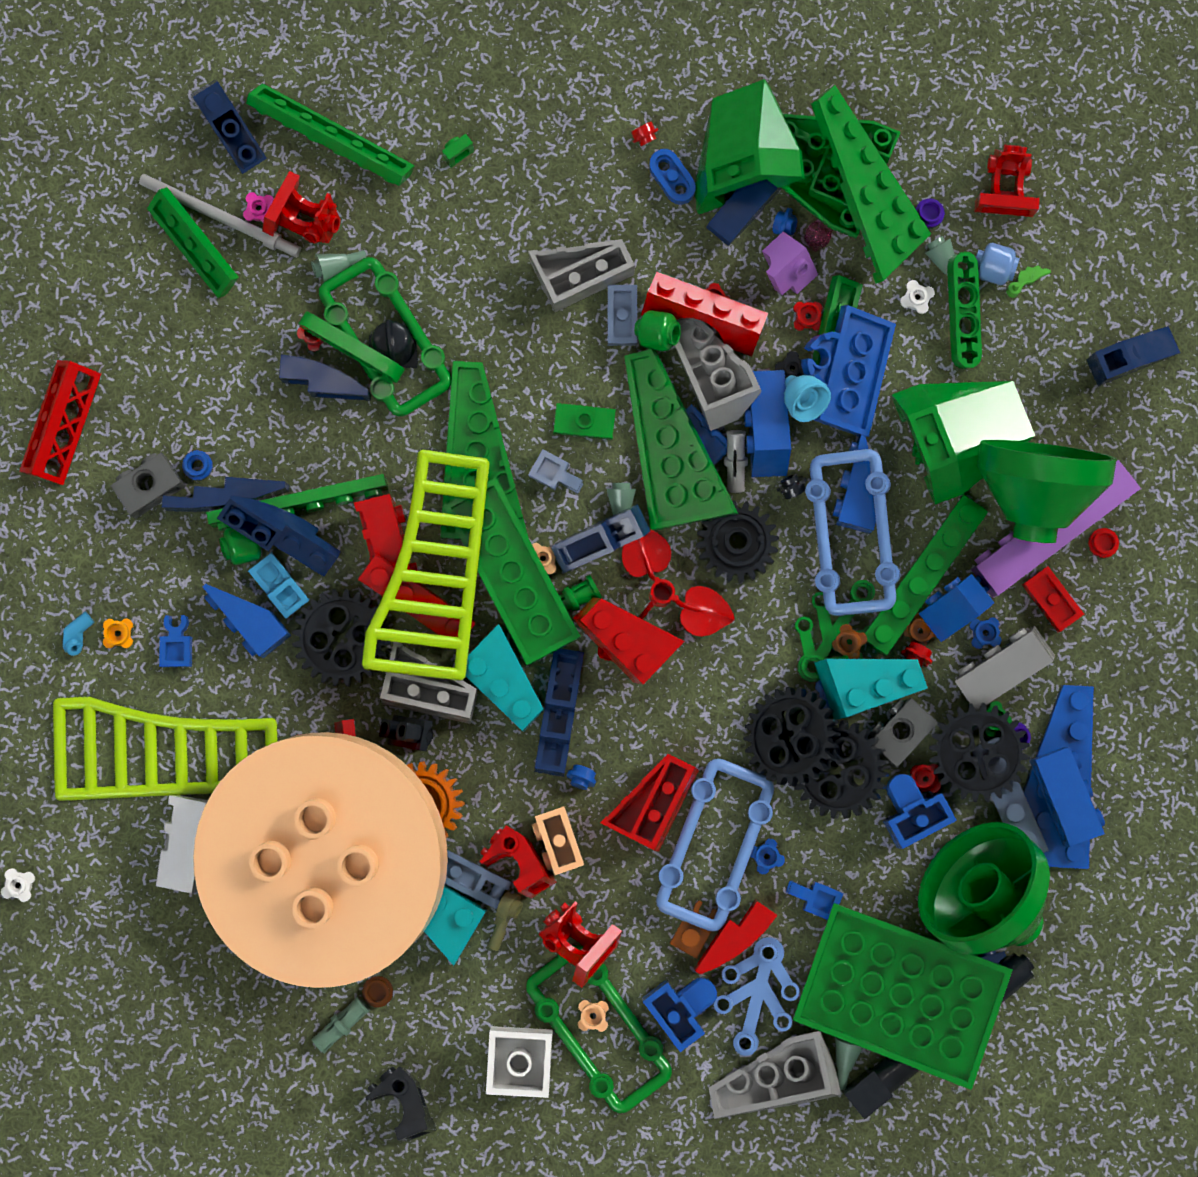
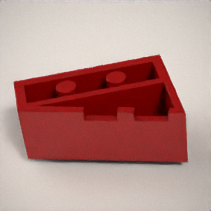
[354,494,419,571]
[572,598,685,685]
[600,754,699,852]

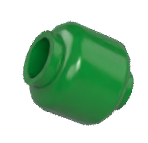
[634,310,681,351]
[219,527,263,565]

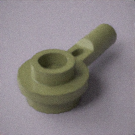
[488,892,523,951]

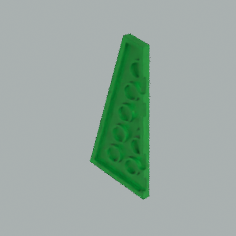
[811,85,931,284]
[624,349,738,531]
[440,361,529,540]

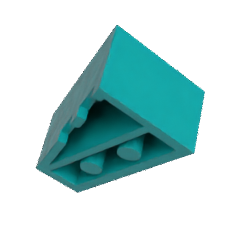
[466,624,544,732]
[814,659,928,720]
[424,885,487,966]

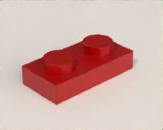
[1022,566,1084,633]

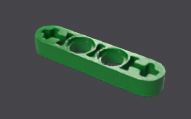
[947,252,982,369]
[298,311,405,383]

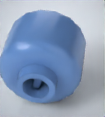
[976,243,1020,285]

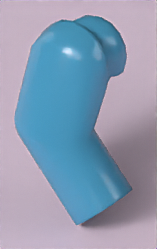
[63,611,95,656]

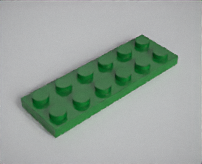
[443,478,581,666]

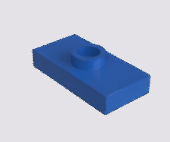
[686,404,727,466]

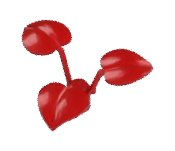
[598,529,735,661]

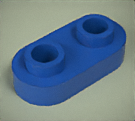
[649,149,696,205]

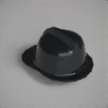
[369,319,418,368]

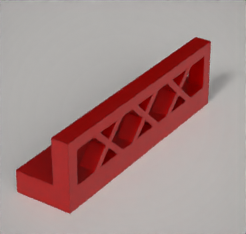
[19,360,101,485]

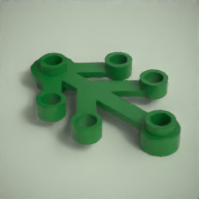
[794,580,875,682]

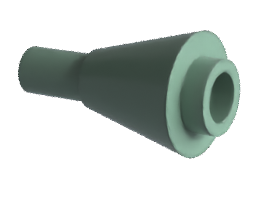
[925,236,964,284]
[311,250,367,283]
[607,483,636,515]
[835,1037,863,1090]

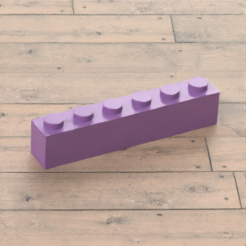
[971,460,1141,598]

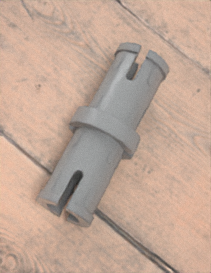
[724,430,748,493]

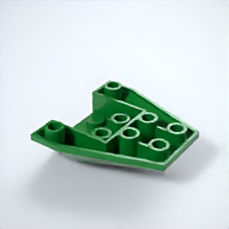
[695,79,805,214]
[781,114,901,239]
[891,381,1035,505]

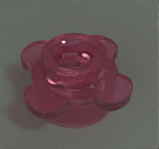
[804,221,833,252]

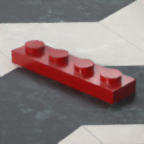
[358,553,475,637]

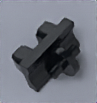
[379,715,433,752]

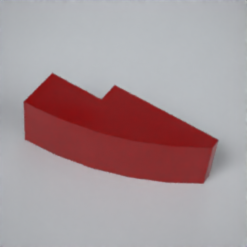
[694,900,778,974]

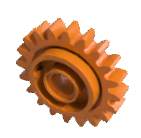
[407,761,465,838]

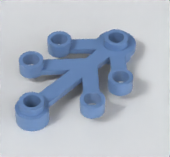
[714,937,800,1056]

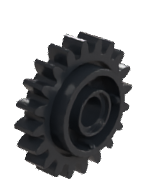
[696,500,779,584]

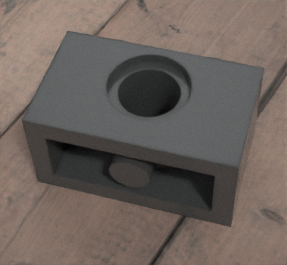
[110,453,186,519]
[869,698,938,768]

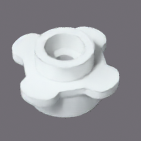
[900,280,935,314]
[1,869,35,902]

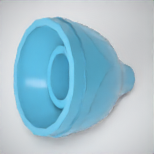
[784,375,831,422]

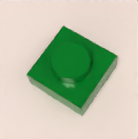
[442,134,474,168]

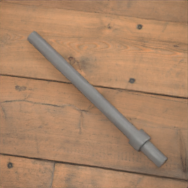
[139,174,301,258]

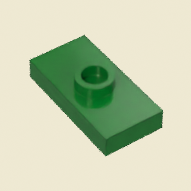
[553,403,616,440]

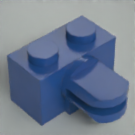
[919,574,994,642]
[883,774,957,849]
[642,977,717,1052]

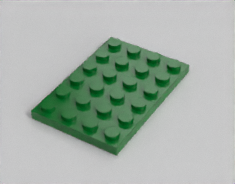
[793,903,1013,1090]

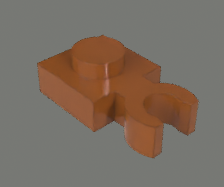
[670,900,717,959]

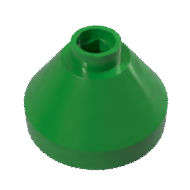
[977,439,1117,543]
[918,822,1050,955]

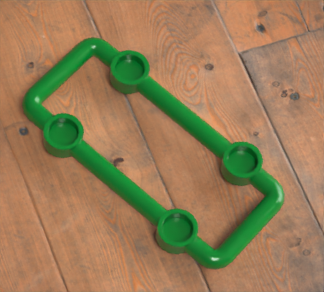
[318,257,452,417]
[526,945,672,1113]

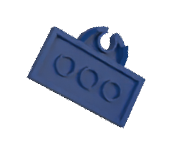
[801,305,896,437]

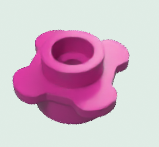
[243,192,274,223]

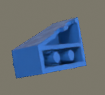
[744,370,791,477]

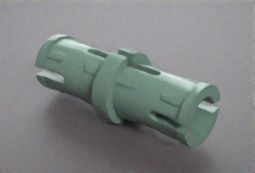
[311,996,370,1054]

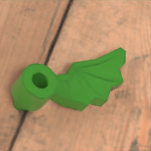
[1006,265,1051,298]

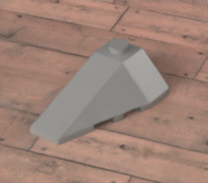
[675,318,761,431]
[709,1031,841,1119]

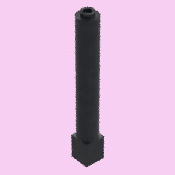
[841,953,1035,1120]

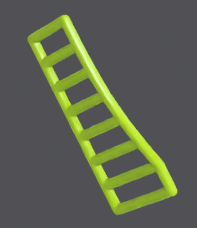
[362,450,490,681]
[53,697,278,801]

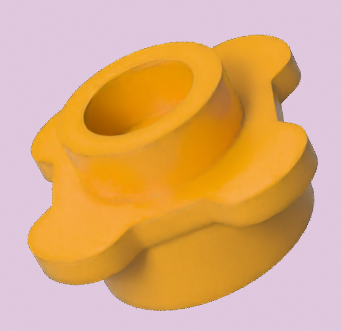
[103,619,133,649]

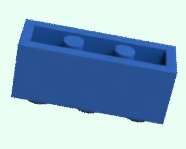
[1029,747,1105,847]

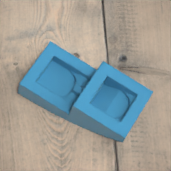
[248,552,309,618]

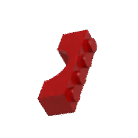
[641,272,768,357]

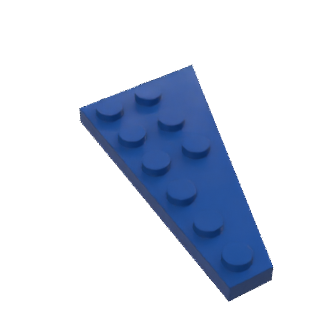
[1023,685,1094,869]

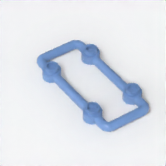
[805,449,901,616]
[656,759,774,931]

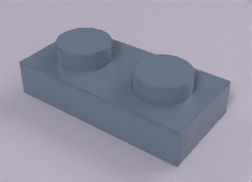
[608,285,637,346]

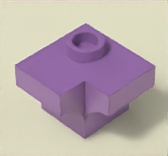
[762,232,818,295]

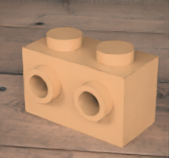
[532,806,584,875]

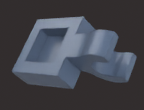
[528,449,584,494]

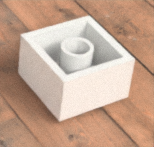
[486,1026,553,1098]

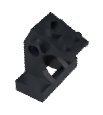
[365,1066,437,1141]

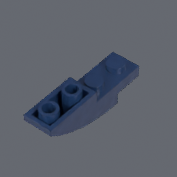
[217,495,341,577]

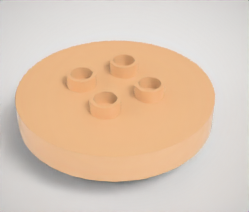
[193,732,448,988]

